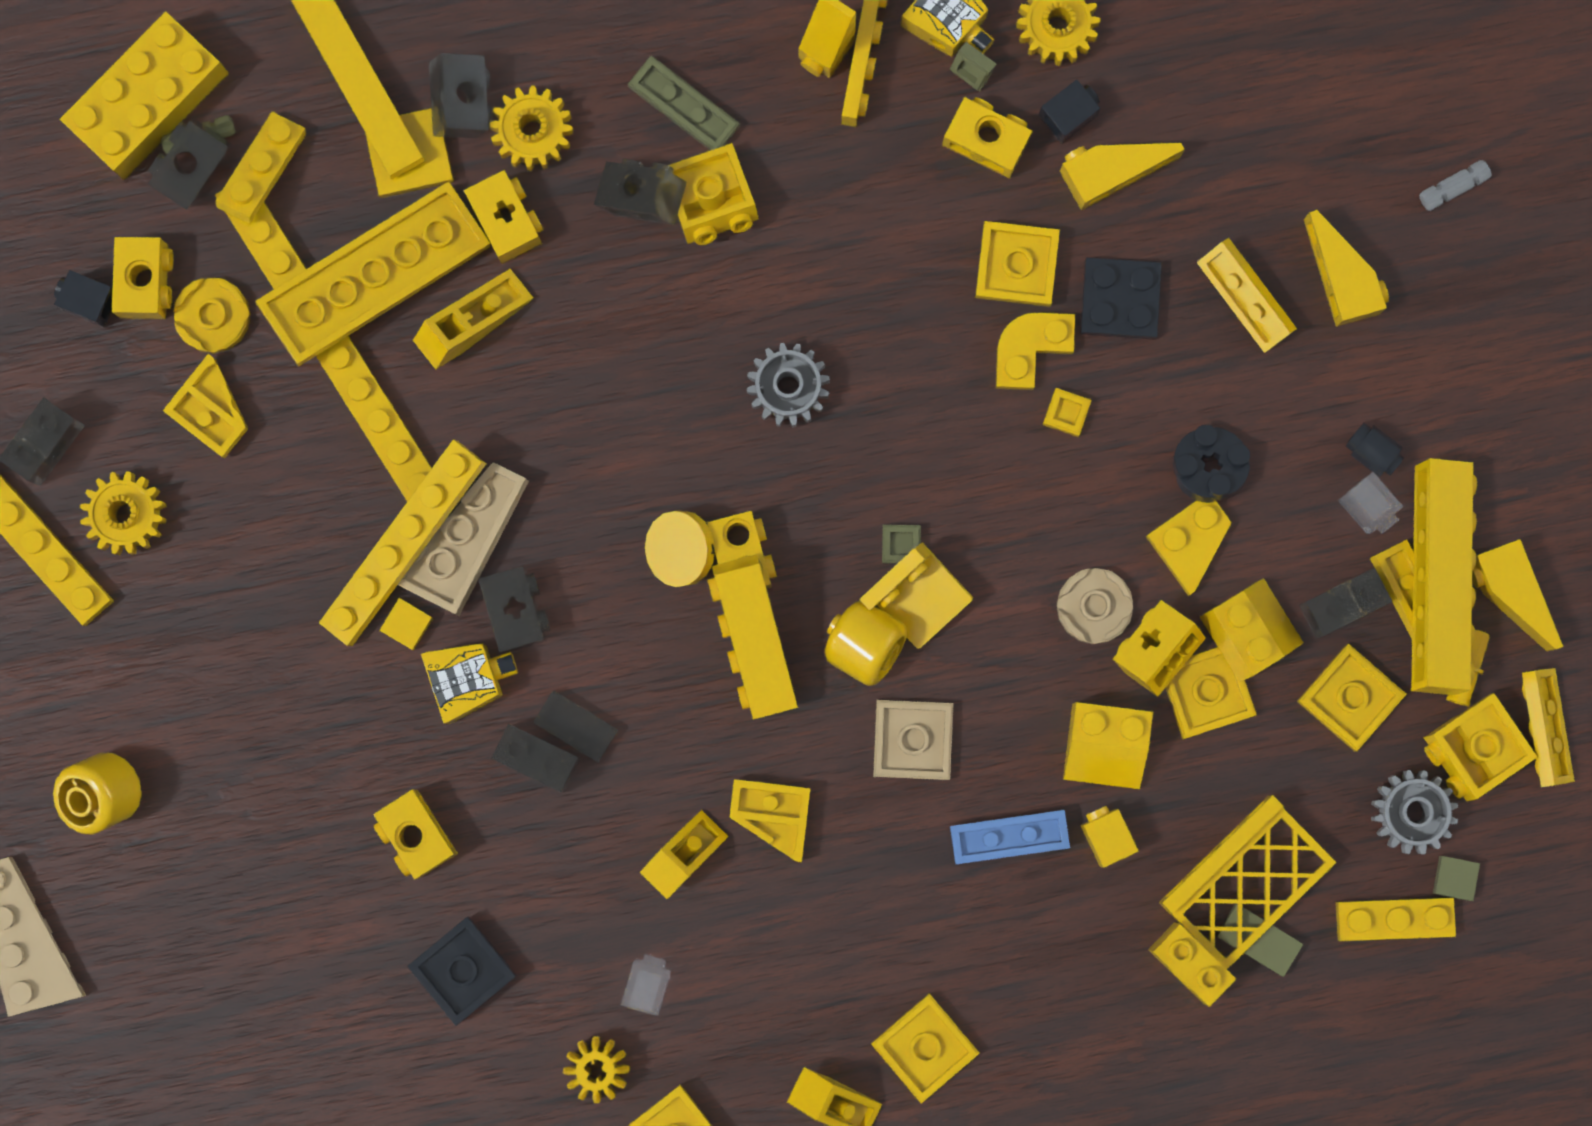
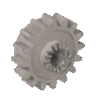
[747,343,830,428]
[1371,770,1458,854]

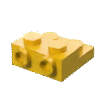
[661,143,759,245]
[1423,693,1537,802]

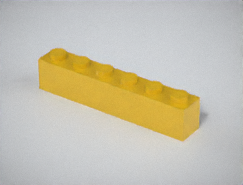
[1411,458,1477,695]

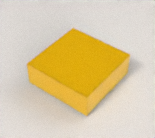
[1042,388,1092,437]
[379,598,433,651]

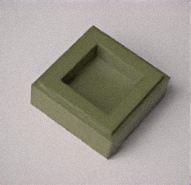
[950,42,996,91]
[882,525,921,564]
[1433,856,1480,901]

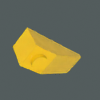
[798,0,856,78]
[1060,143,1185,210]
[1304,210,1389,327]
[413,269,533,370]
[1472,539,1563,651]

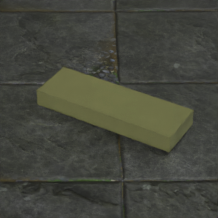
[628,56,740,151]

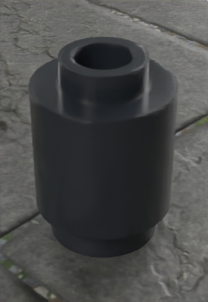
[1345,422,1404,477]

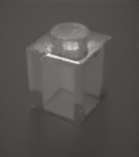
[1338,472,1404,535]
[621,954,673,1016]

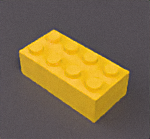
[60,11,229,180]

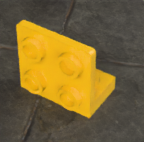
[859,542,973,649]

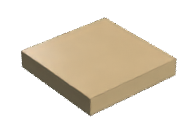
[873,700,953,780]

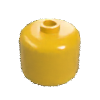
[825,601,907,686]
[53,753,142,835]

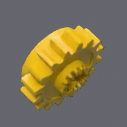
[1016,0,1100,66]
[489,85,574,171]
[80,471,167,556]

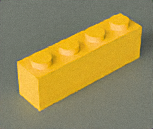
[708,554,798,720]

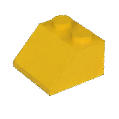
[1200,578,1304,682]
[1063,702,1153,789]

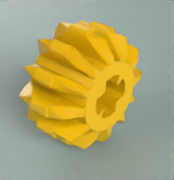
[563,1036,630,1104]

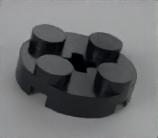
[1172,425,1250,503]

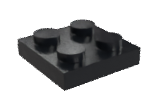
[1080,257,1162,340]
[407,916,517,1026]

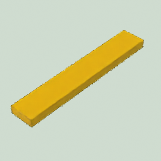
[291,0,425,179]

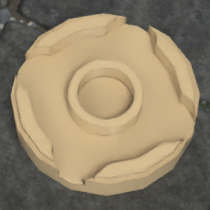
[1056,568,1133,644]

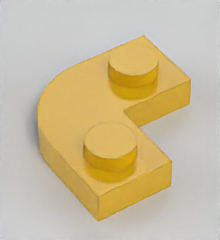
[996,313,1075,390]

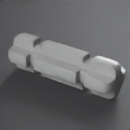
[1419,160,1492,211]

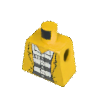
[901,0,994,56]
[421,644,518,724]

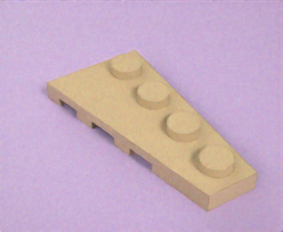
[398,462,529,616]
[0,857,86,1017]

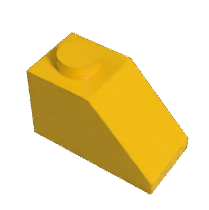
[640,810,729,899]
[787,1067,882,1126]

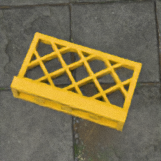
[1159,795,1336,969]

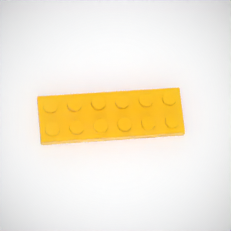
[256,181,491,367]

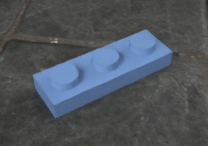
[950,810,1070,864]

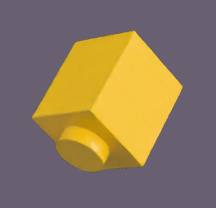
[1080,805,1138,868]

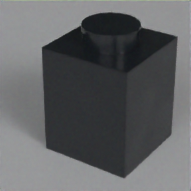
[1038,79,1101,144]
[54,270,113,328]

